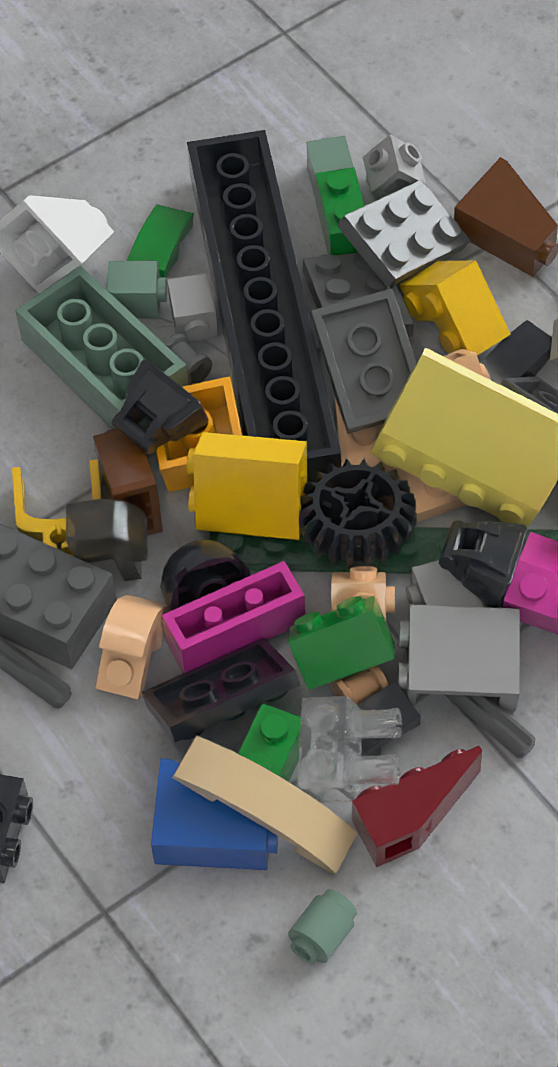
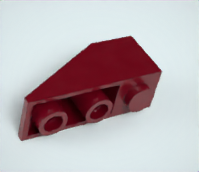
[352,746,482,867]

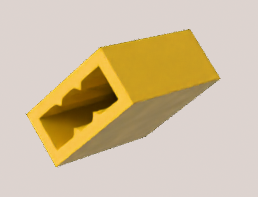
[187,432,307,540]

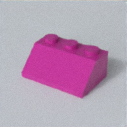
[503,532,558,634]

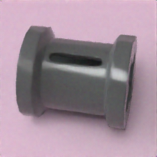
[164,333,212,385]

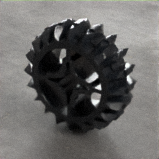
[299,458,417,570]

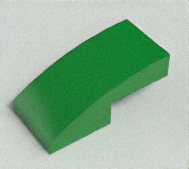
[127,204,194,277]

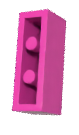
[162,561,306,673]

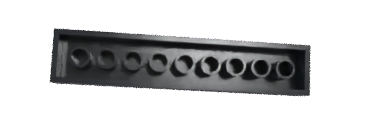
[187,130,341,483]

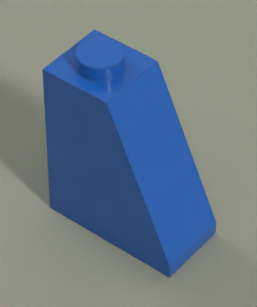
[151,758,279,870]

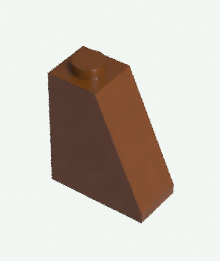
[454,157,558,277]
[93,428,163,542]

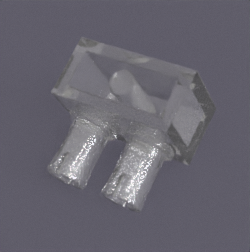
[297,696,402,803]

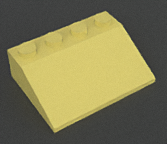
[370,348,558,528]

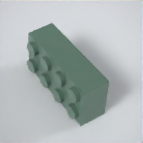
[15,266,188,429]

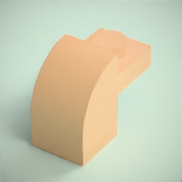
[95,594,168,699]

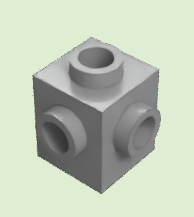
[362,134,427,198]

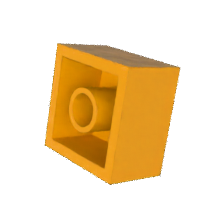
[156,376,244,492]

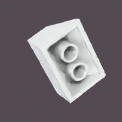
[0,195,114,294]

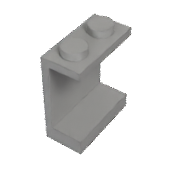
[398,605,520,711]

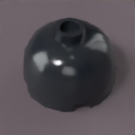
[160,539,251,611]

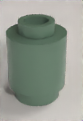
[288,889,357,964]

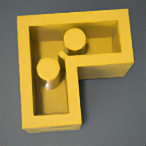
[399,260,511,356]

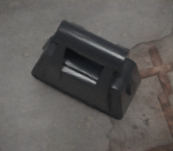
[112,359,209,455]
[439,520,528,608]

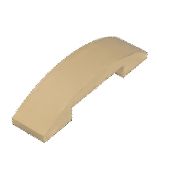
[172,736,357,875]

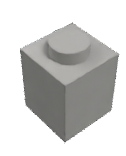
[167,273,218,341]

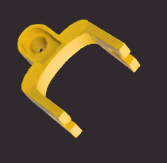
[12,459,104,558]

